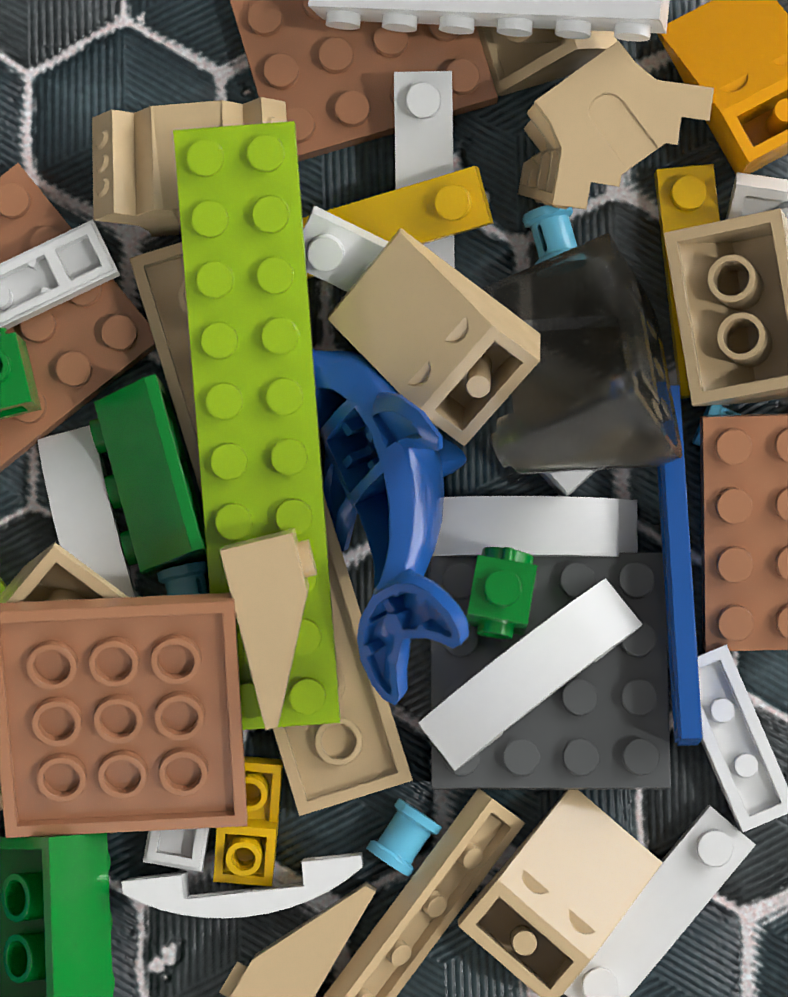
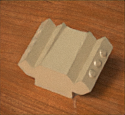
[518,41,714,210]
[92,97,287,237]

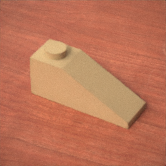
[220,528,317,730]
[219,882,376,997]

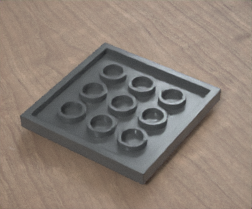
[430,553,671,790]

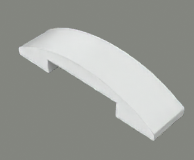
[37,425,139,597]
[432,496,638,557]
[418,578,643,771]
[122,852,364,918]

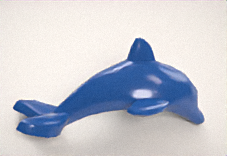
[313,349,469,705]

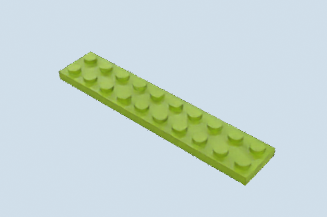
[173,121,341,730]

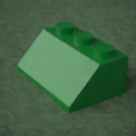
[89,374,207,576]
[0,833,115,997]

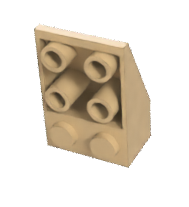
[328,228,540,446]
[457,790,663,997]

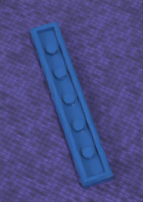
[653,385,703,746]

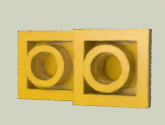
[213,756,283,887]

